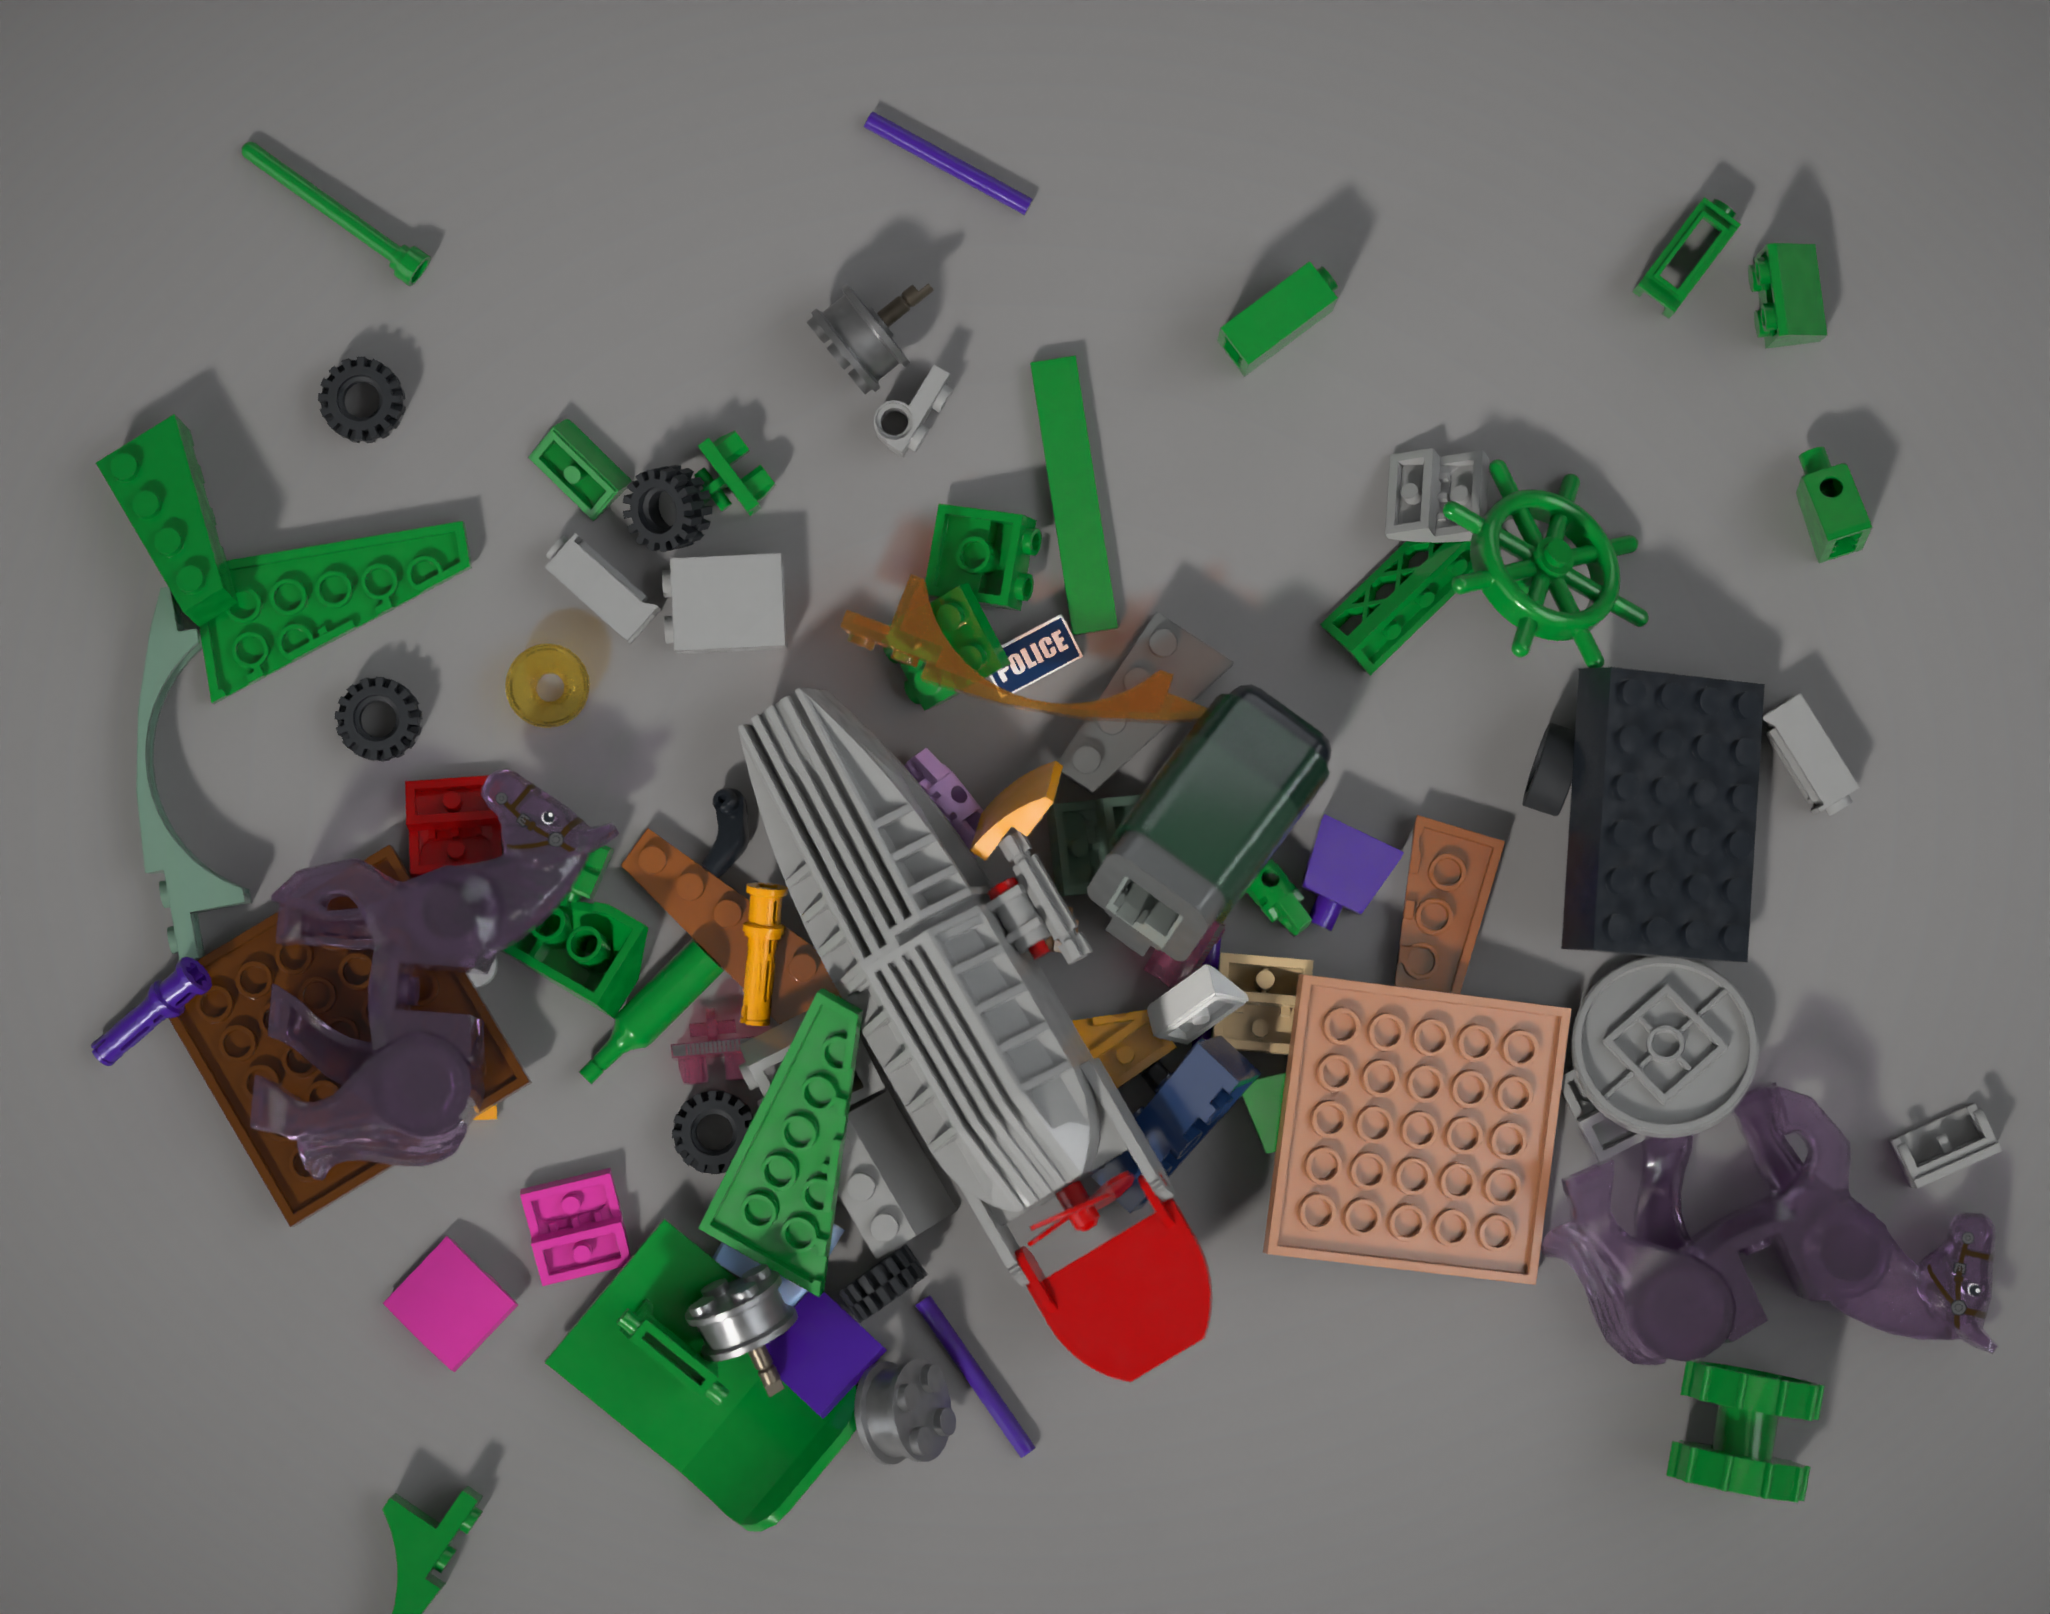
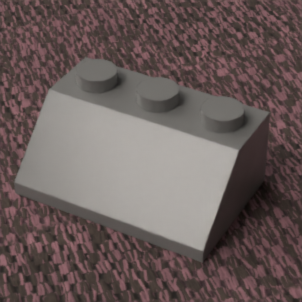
[838,1090,957,1259]

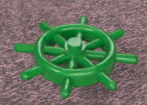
[1443,459,1649,668]

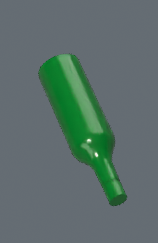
[579,939,724,1084]

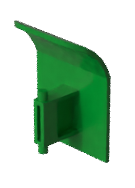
[544,1218,858,1532]

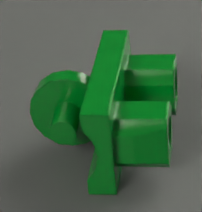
[694,430,776,517]

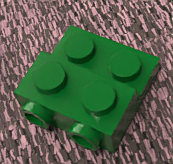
[923,504,1042,611]
[881,582,1011,711]

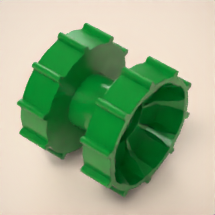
[1666,1359,1825,1503]

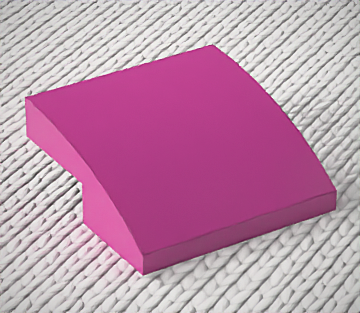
[520,1168,632,1286]
[383,1236,518,1372]

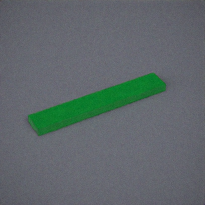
[1030,356,1118,636]

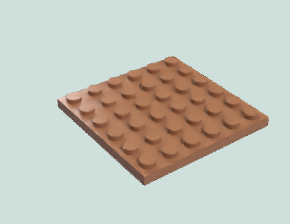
[1263,974,1572,1285]

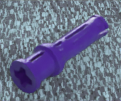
[91,957,212,1066]

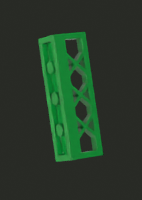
[1320,541,1501,676]

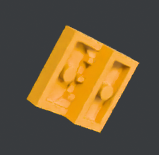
[970,761,1063,861]

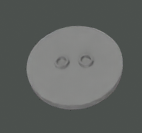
[1571,956,1759,1138]

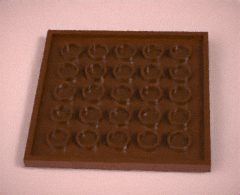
[169,844,532,1227]

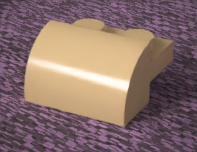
[1213,953,1314,1055]

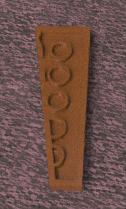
[1394,815,1505,994]
[621,828,842,1025]

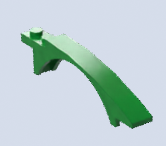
[382,1486,483,1614]

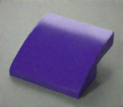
[765,1292,887,1419]

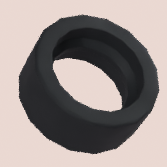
[1522,723,1575,816]

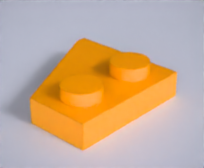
[1072,1010,1177,1089]

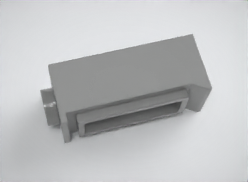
[545,533,661,644]
[1762,693,1860,816]

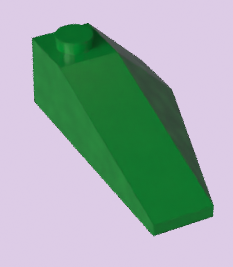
[451,881,648,1019]

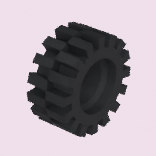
[318,357,406,443]
[623,465,712,552]
[335,677,423,762]
[672,1090,754,1174]
[838,1244,928,1323]

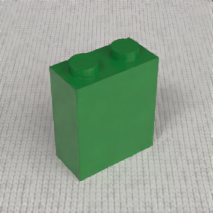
[1217,261,1338,377]

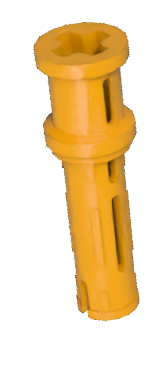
[740,882,788,1026]

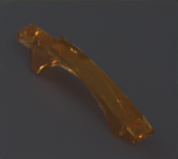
[840,574,1211,724]

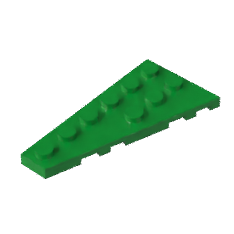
[199,521,472,704]
[698,988,863,1297]

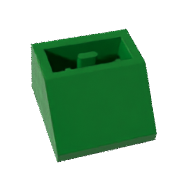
[1748,243,1828,349]

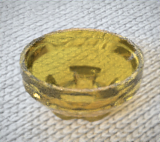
[505,644,590,728]

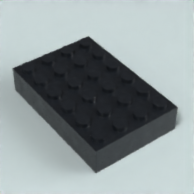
[1561,667,1765,962]

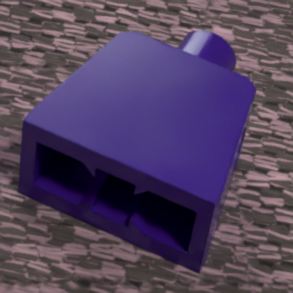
[1301,814,1404,932]

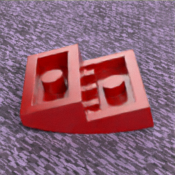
[405,775,505,880]

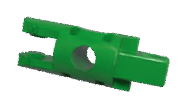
[1242,850,1312,937]

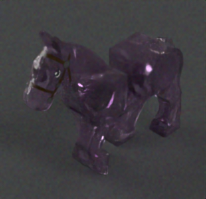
[250,768,619,1180]
[1541,1082,1998,1365]

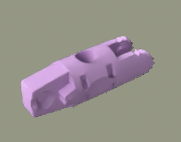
[904,748,983,859]

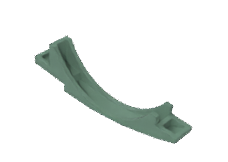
[136,587,252,960]

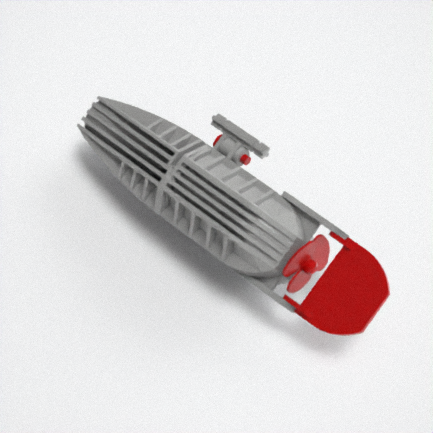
[738,688,1212,1382]

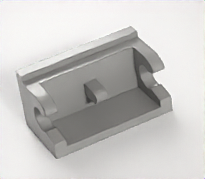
[1888,1103,2002,1189]

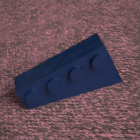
[1091,1036,1262,1213]

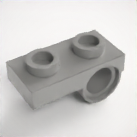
[873,364,953,458]

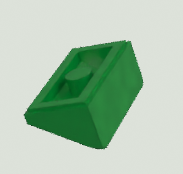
[528,419,632,521]

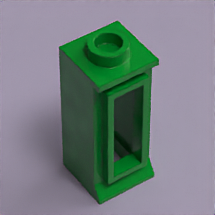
[1632,197,1741,319]

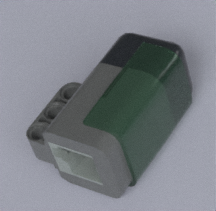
[1087,684,1332,961]

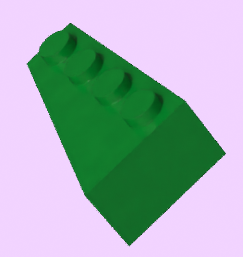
[96,414,238,627]

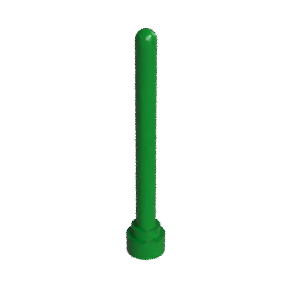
[241,142,431,287]

